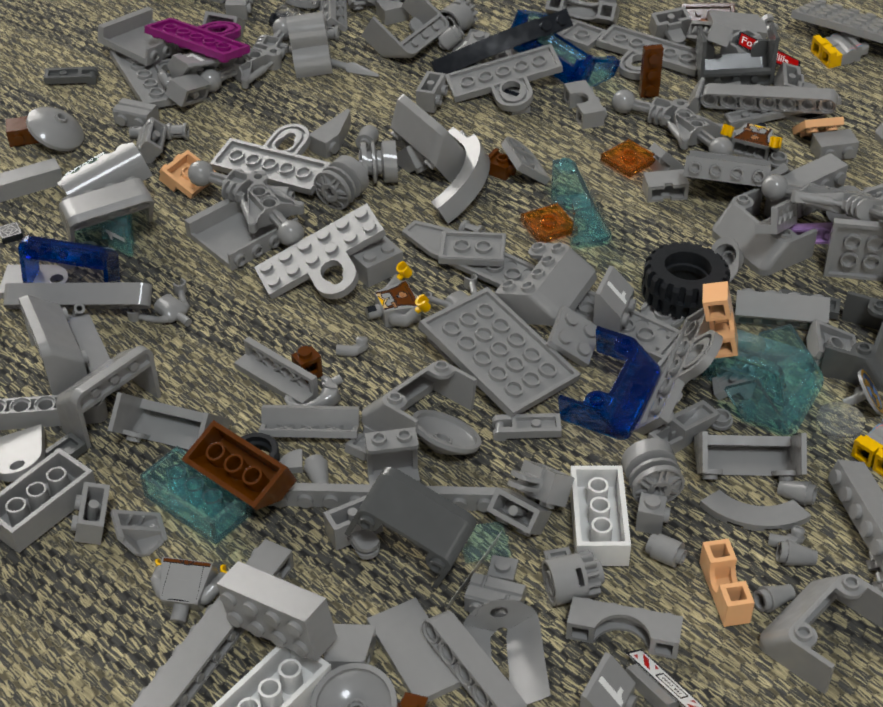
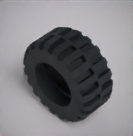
[641,242,731,319]

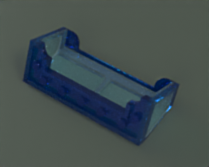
[511,9,621,87]

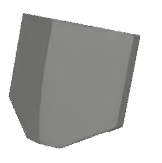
[110,509,168,557]

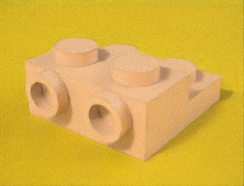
[159,150,216,199]

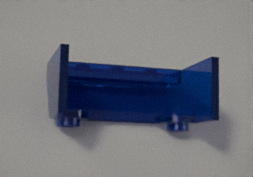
[18,236,120,283]
[558,326,661,440]

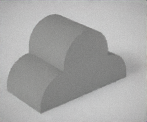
[287,11,333,78]

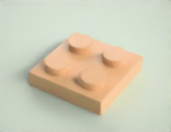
[792,116,844,138]

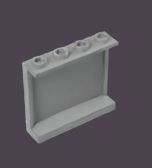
[97,7,188,66]
[683,150,772,187]
[184,198,298,271]

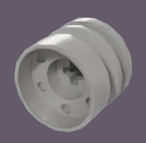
[358,140,398,184]
[314,155,369,210]
[621,438,685,503]

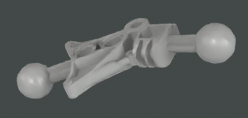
[200,17,289,93]
[612,89,734,155]
[188,160,305,247]
[761,174,883,222]

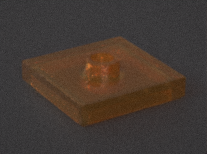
[601,139,656,178]
[520,203,577,242]

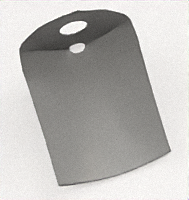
[463,598,551,707]

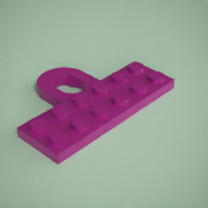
[144,18,250,63]

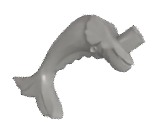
[284,374,343,406]

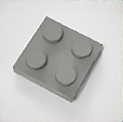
[546,305,602,367]

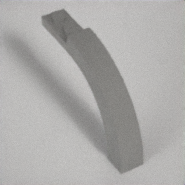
[431,127,490,224]

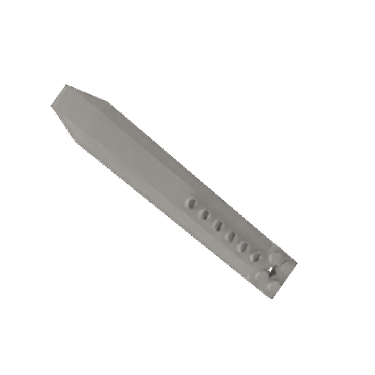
[402,220,698,380]

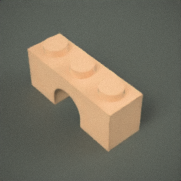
[702,281,738,358]
[699,538,755,627]

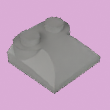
[806,319,856,367]

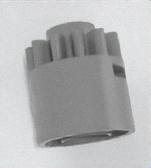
[439,0,478,32]
[542,550,605,606]

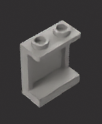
[365,427,420,485]

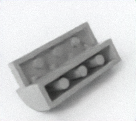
[57,142,153,196]

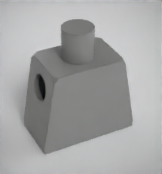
[324,624,376,670]

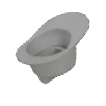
[711,237,744,283]

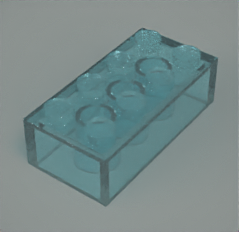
[140,446,252,545]

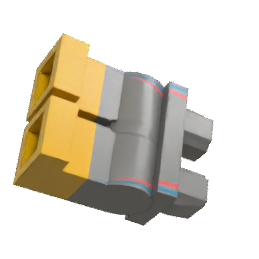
[811,32,869,69]
[851,419,883,476]

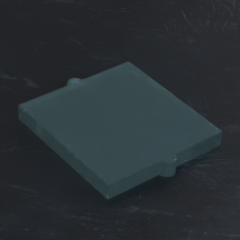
[462,522,511,563]

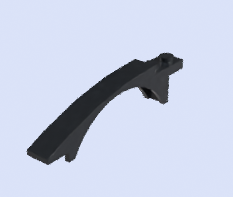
[430,9,573,74]

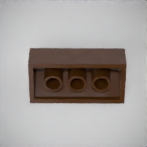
[181,420,297,510]

